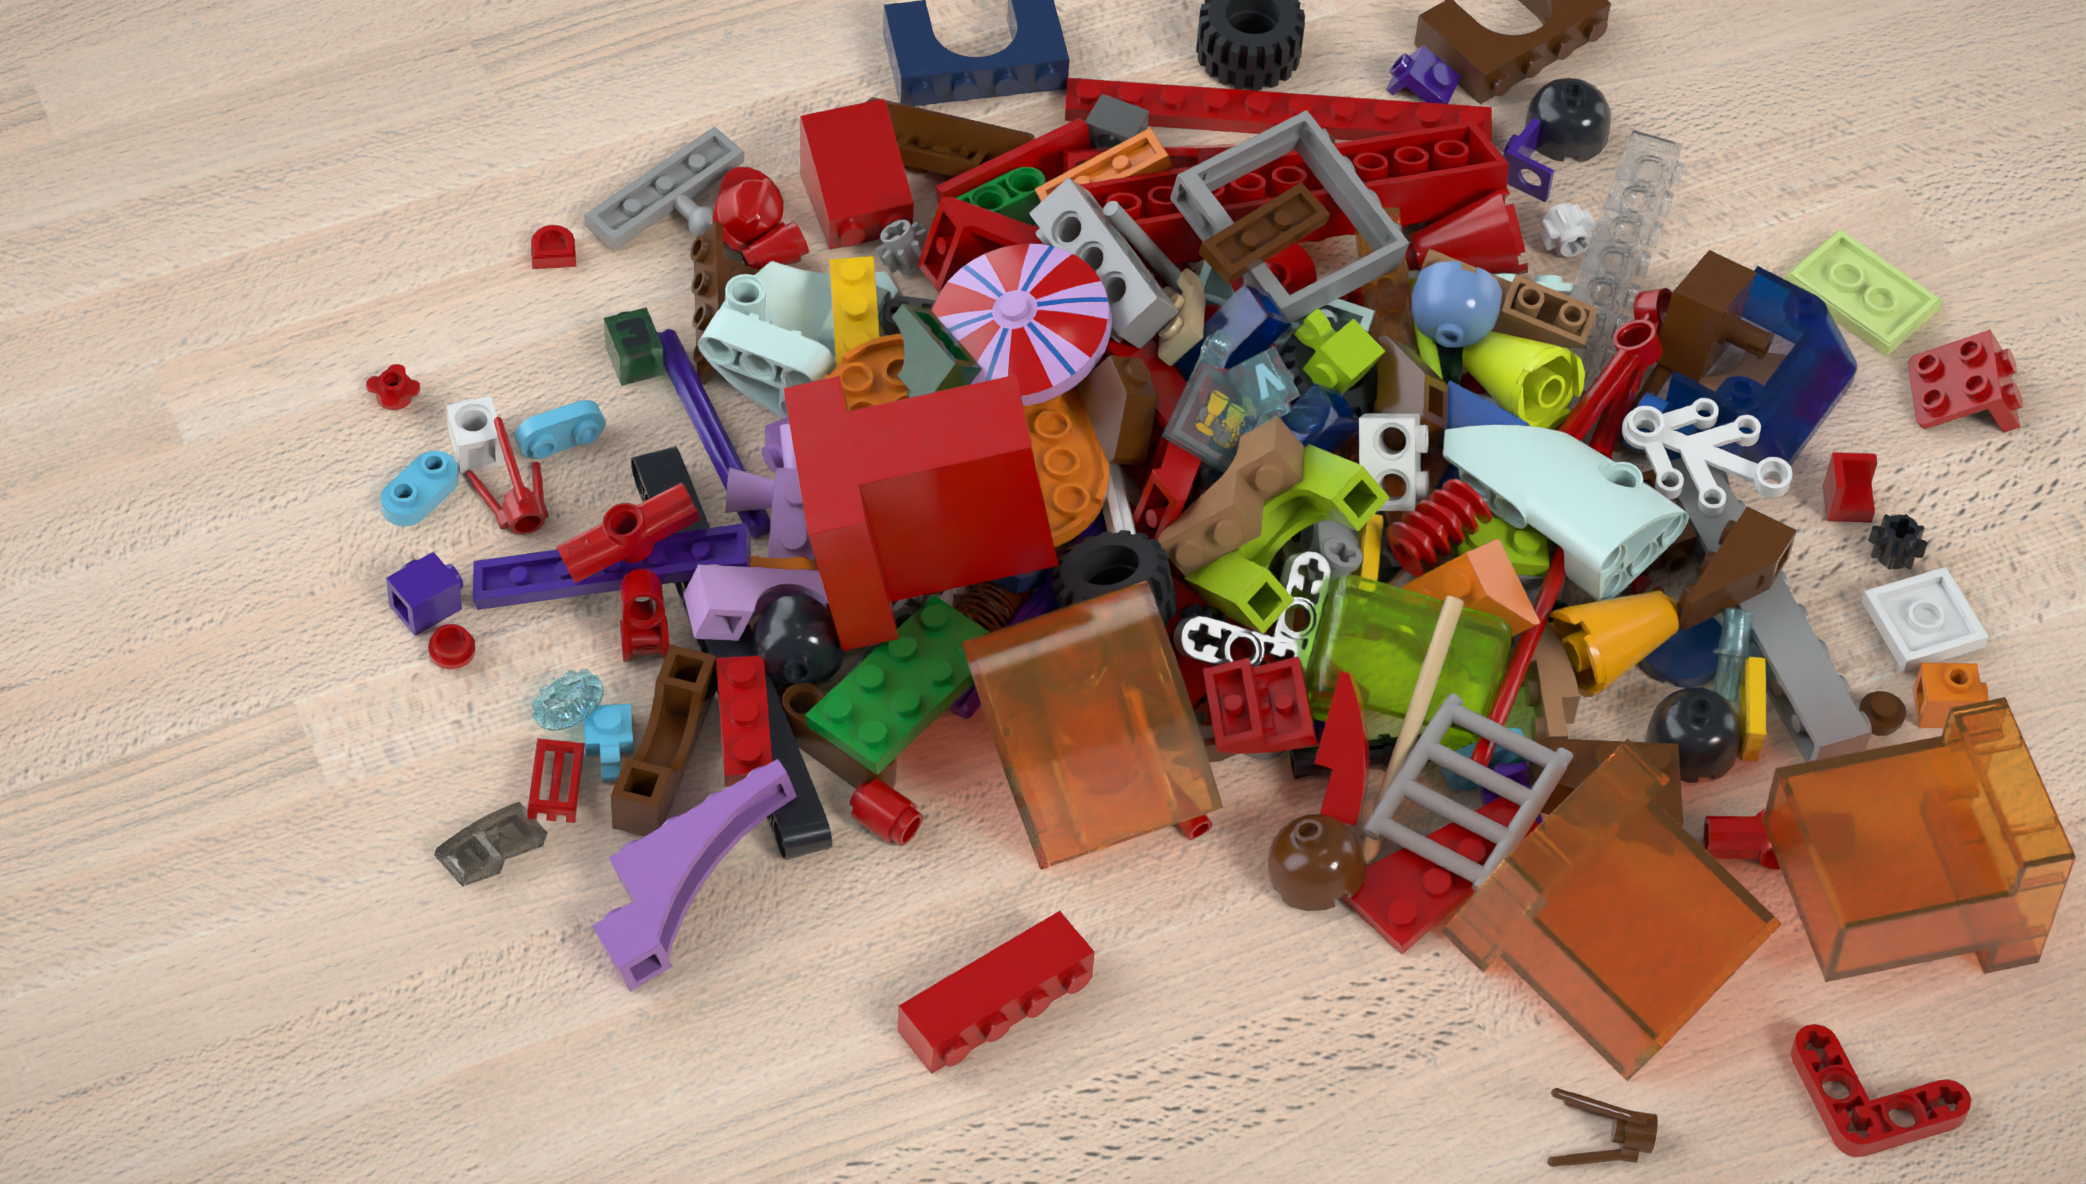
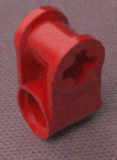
[620,569,670,662]

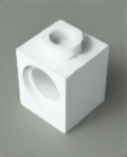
[446,396,505,475]

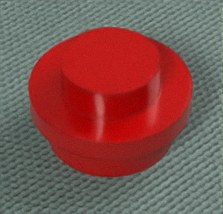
[428,624,476,669]

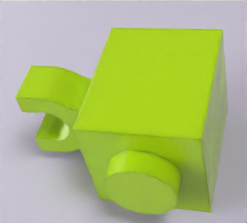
[1294,308,1385,401]

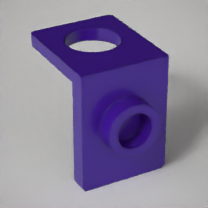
[1503,117,1554,202]

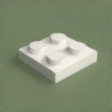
[1861,567,1989,672]

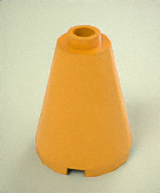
[1549,591,1681,697]

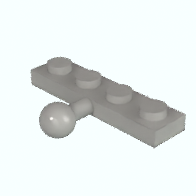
[584,126,744,251]

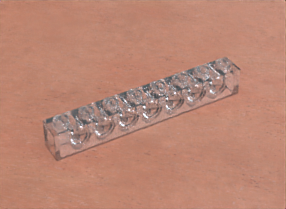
[1565,130,1686,410]

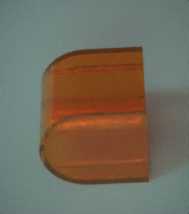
[962,579,1223,870]

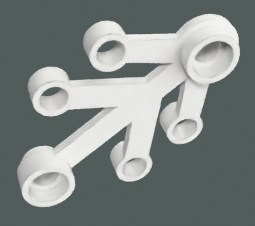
[1622,398,1793,517]

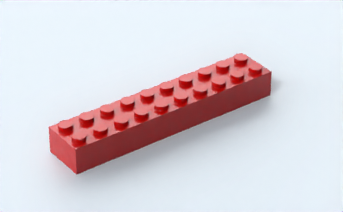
[1078,121,1509,270]

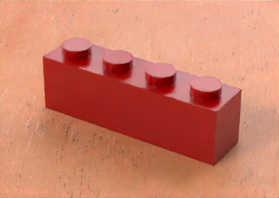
[898,911,1095,1074]

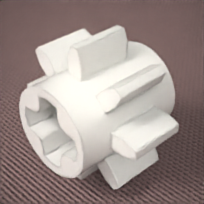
[1539,203,1596,257]

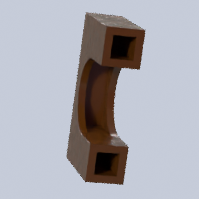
[1414,0,1611,105]

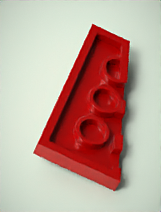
[1341,797,1540,955]

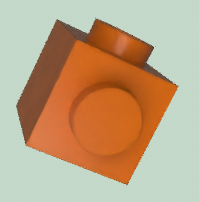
[1913,663,1988,729]

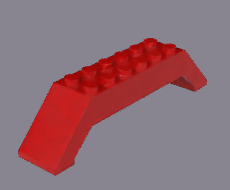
[917,197,1215,541]

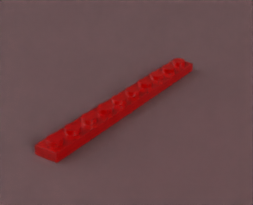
[1065,78,1492,141]

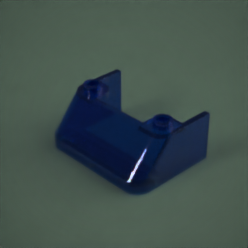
[1666,266,1857,466]

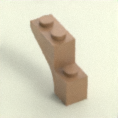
[1158,416,1305,576]

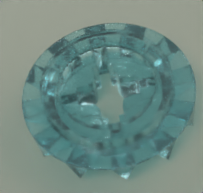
[531,669,604,731]

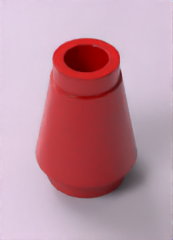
[740,221,809,270]

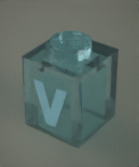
[1225,346,1300,422]

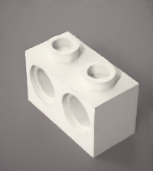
[1359,414,1429,511]

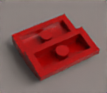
[1203,656,1318,754]

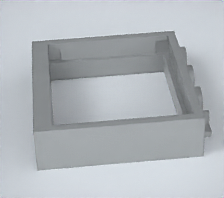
[1170,110,1409,333]

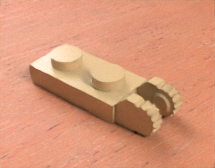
[1158,269,1206,366]

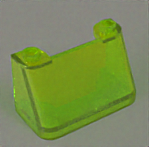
[1304,575,1513,751]

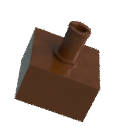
[1656,250,1774,383]

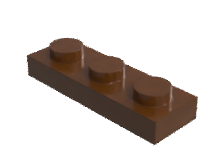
[1198,182,1330,285]

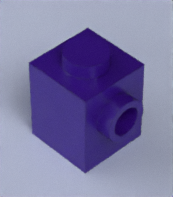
[386,551,463,636]

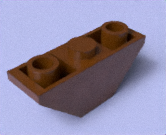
[1374,336,1449,480]

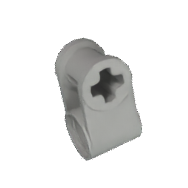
[1300,521,1363,600]

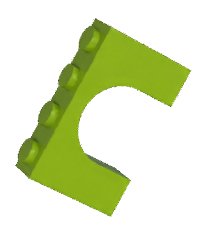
[1184,444,1390,634]

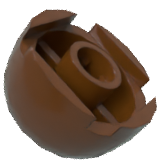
[1268,814,1366,911]

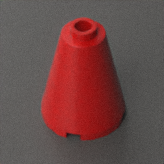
[1405,187,1528,275]

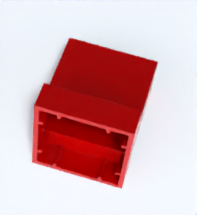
[783,375,1059,651]

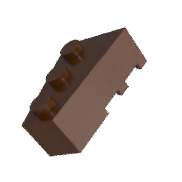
[1528,738,1684,855]

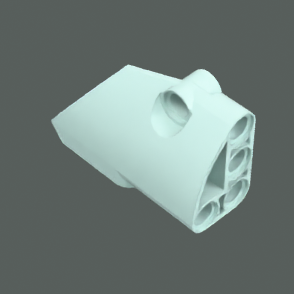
[698,261,898,418]
[1443,425,1689,601]

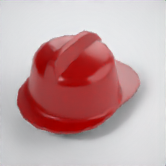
[712,167,784,253]

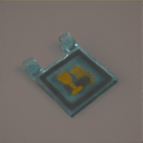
[1162,329,1294,473]

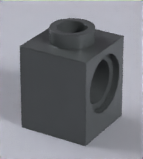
[1085,94,1149,149]

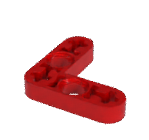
[1791,1024,1971,1157]

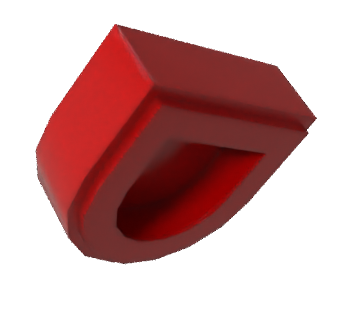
[531,225,576,269]

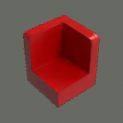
[1823,452,1878,523]

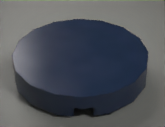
[1639,608,1728,688]

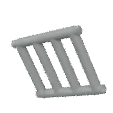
[1362,693,1573,896]

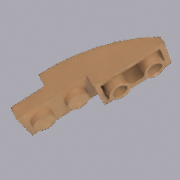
[1411,249,1599,349]
[1500,599,1580,741]

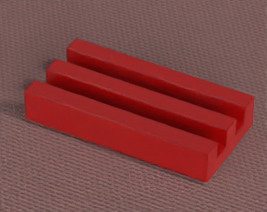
[527,738,585,823]

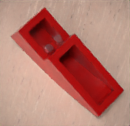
[1314,671,1370,826]

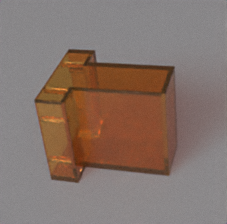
[1762,697,2076,982]
[1441,738,1782,1081]

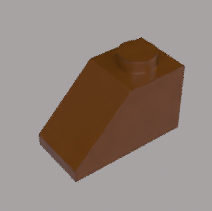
[1075,355,1158,466]

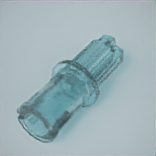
[1713,608,1754,703]

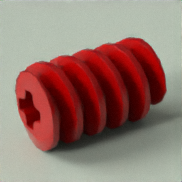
[1386,479,1492,577]

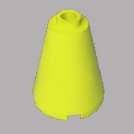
[1462,331,1585,430]

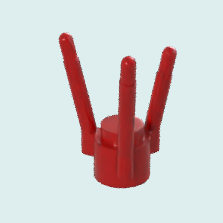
[465,417,549,535]

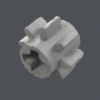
[875,220,928,275]

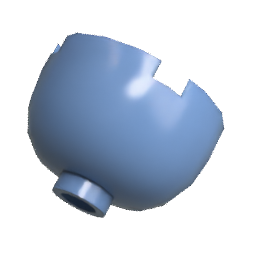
[1411,261,1503,348]

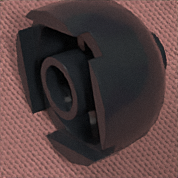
[1525,77,1611,162]
[752,595,845,689]
[1645,687,1742,783]

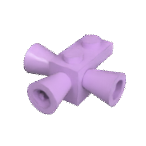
[725,424,814,561]

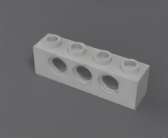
[1029,177,1179,349]

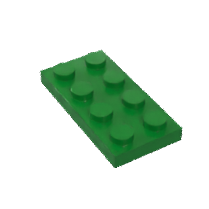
[805,595,1006,775]

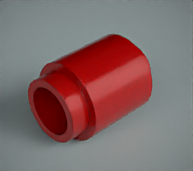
[849,779,923,846]

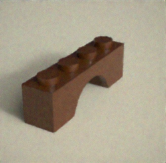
[610,645,717,836]

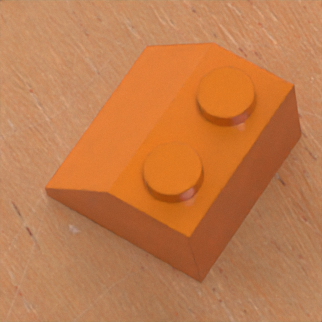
[1401,538,1540,657]

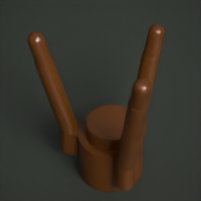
[1548,1088,1658,1167]

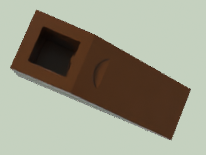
[1677,506,1797,631]

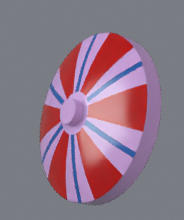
[932,244,1112,406]

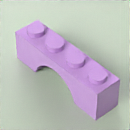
[683,564,866,647]

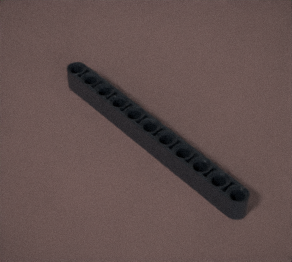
[631,446,833,860]

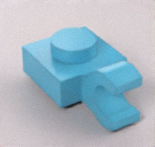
[583,704,634,782]

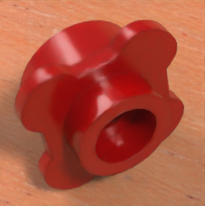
[366,364,421,410]

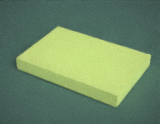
[1784,229,1943,357]

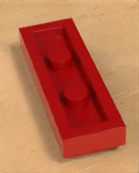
[716,656,772,787]

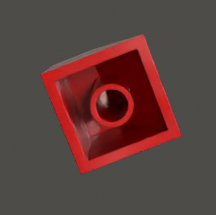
[800,98,914,250]

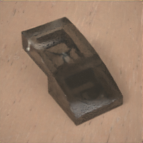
[434,801,548,887]

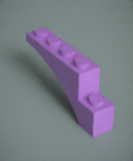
[592,759,797,992]

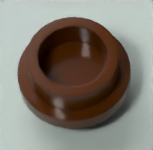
[1859,691,1906,736]

